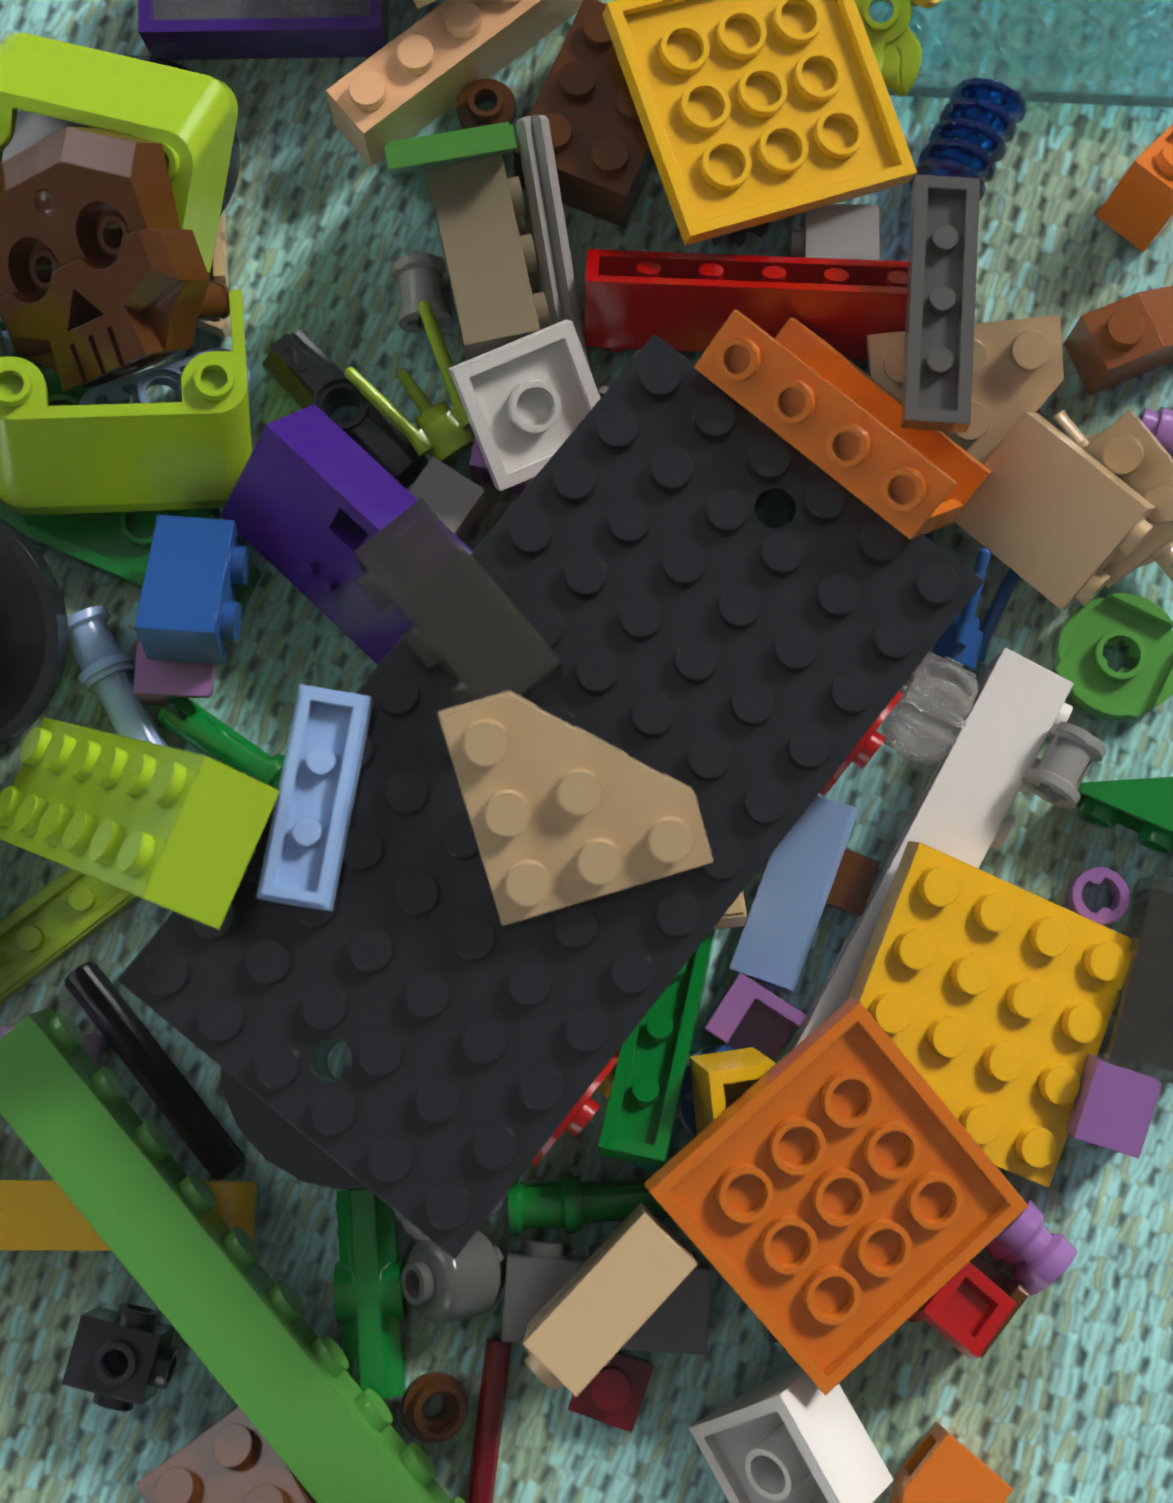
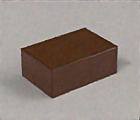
[825,849,880,917]

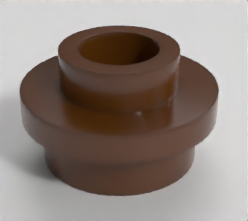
[456,79,516,129]
[401,1371,468,1443]

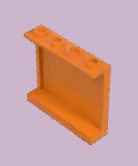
[694,309,993,540]

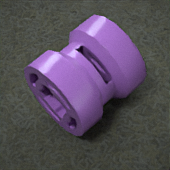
[985,1199,1077,1296]

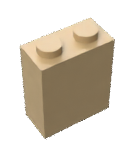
[954,412,1156,610]
[523,1202,698,1397]

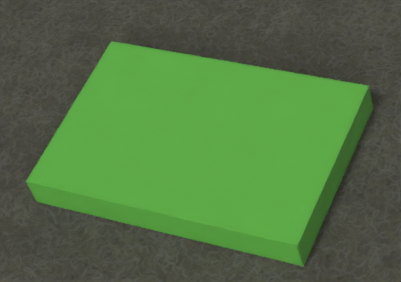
[384,122,517,179]

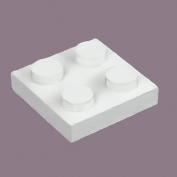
[448,319,600,492]

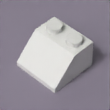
[689,1365,894,1503]

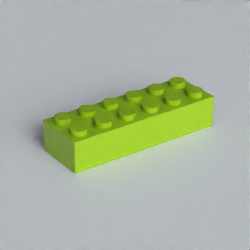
[0,717,280,930]

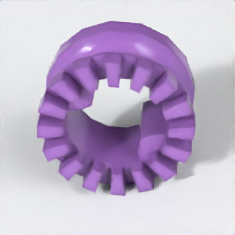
[1065,867,1130,925]

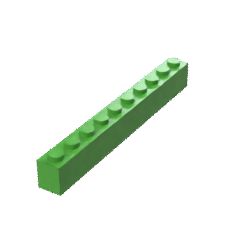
[0,1008,466,1503]

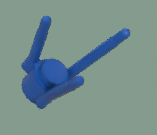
[924,531,1019,672]

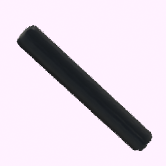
[64,961,245,1181]

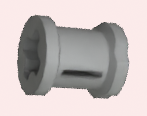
[390,253,453,333]
[1022,722,1107,809]

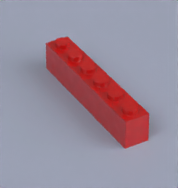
[584,249,908,361]

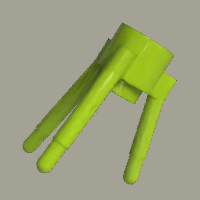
[344,300,475,464]

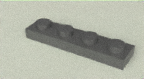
[901,174,980,433]

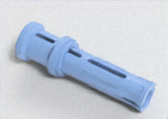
[67,605,168,747]

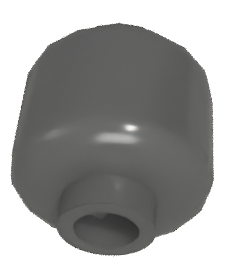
[401,1230,506,1325]

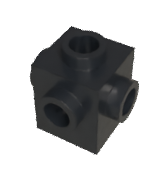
[62,1303,179,1411]

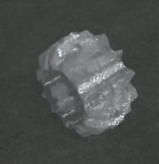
[882,652,979,767]

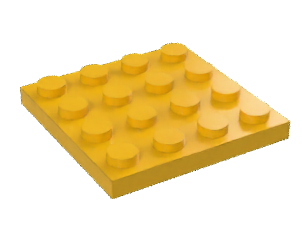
[603,0,917,246]
[847,841,1138,1188]

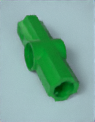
[333,1187,408,1400]

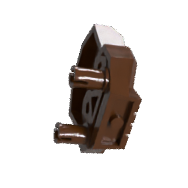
[0,127,230,392]

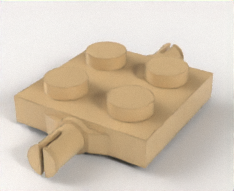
[1048,410,1173,589]

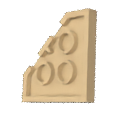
[866,315,1064,464]
[438,690,714,926]

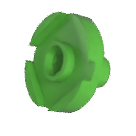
[1052,593,1173,721]

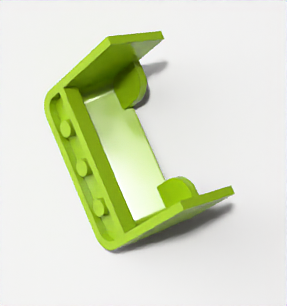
[0,33,238,273]
[0,289,252,516]

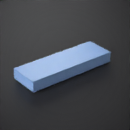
[257,684,373,912]
[729,796,858,993]

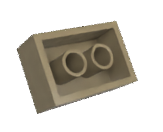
[427,154,551,361]

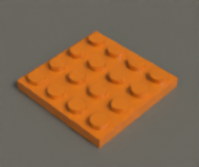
[643,997,1029,1396]

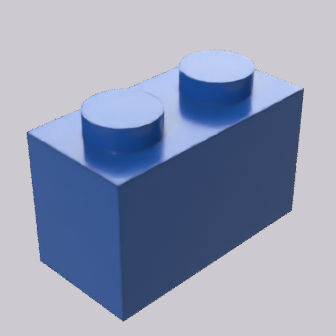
[134,515,251,665]

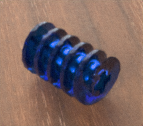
[909,78,1028,201]

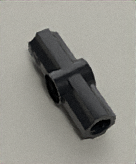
[262,329,428,489]

